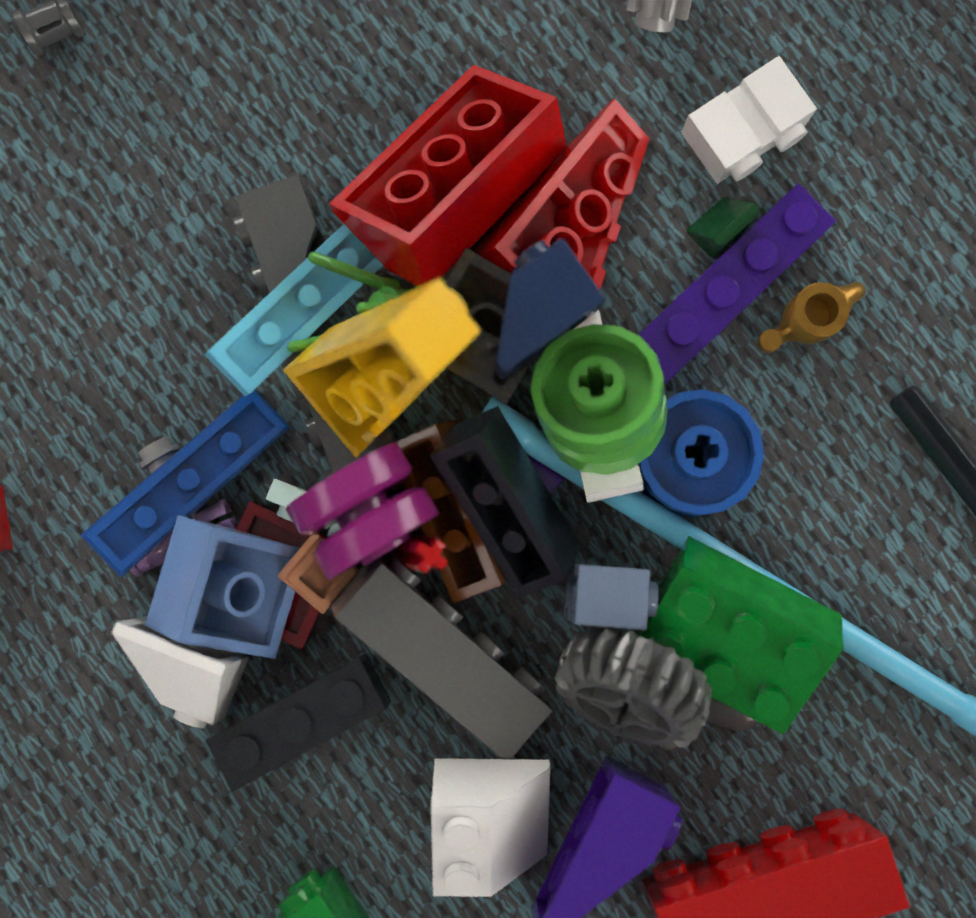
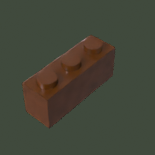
[397,418,507,603]

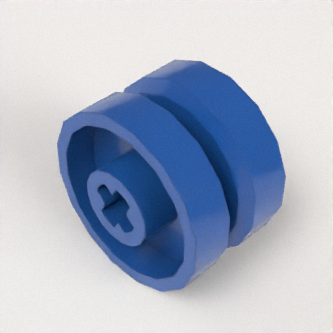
[638,389,764,517]

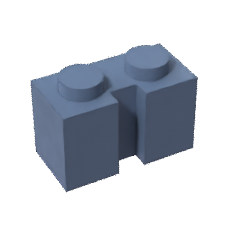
[564,564,658,630]

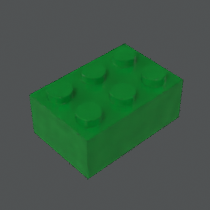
[635,536,844,735]

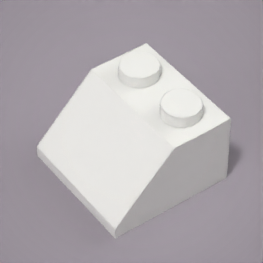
[431,759,550,897]

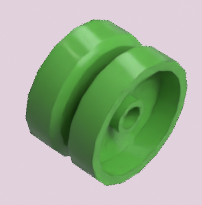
[530,324,668,475]

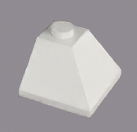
[112,617,249,728]

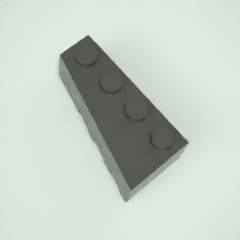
[331,555,552,759]

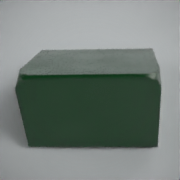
[686,197,760,258]

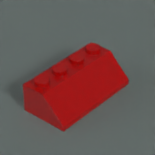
[329,65,567,287]

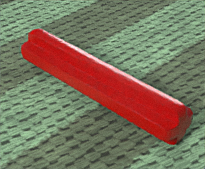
[391,534,449,574]

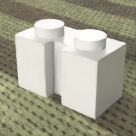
[681,56,817,184]

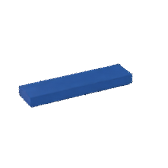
[81,389,290,578]

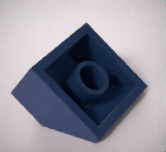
[495,238,606,381]

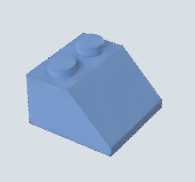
[145,515,300,659]

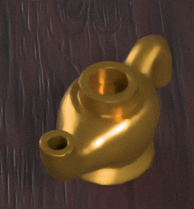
[757,282,866,353]

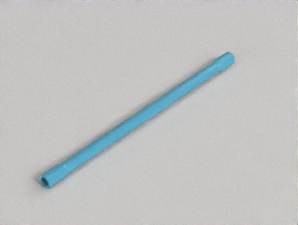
[482,396,976,736]

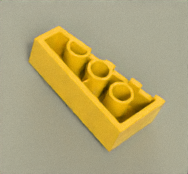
[283,278,480,458]

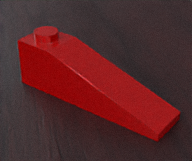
[464,99,650,302]

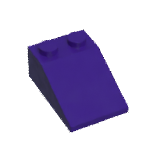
[531,756,682,918]

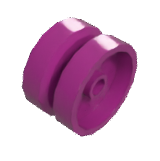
[285,442,440,581]

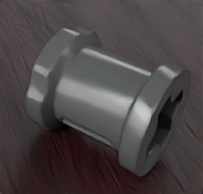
[12,0,87,57]

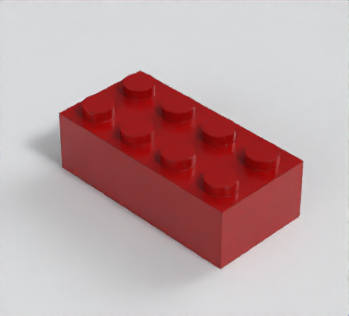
[642,809,910,918]

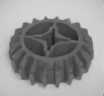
[554,627,712,749]

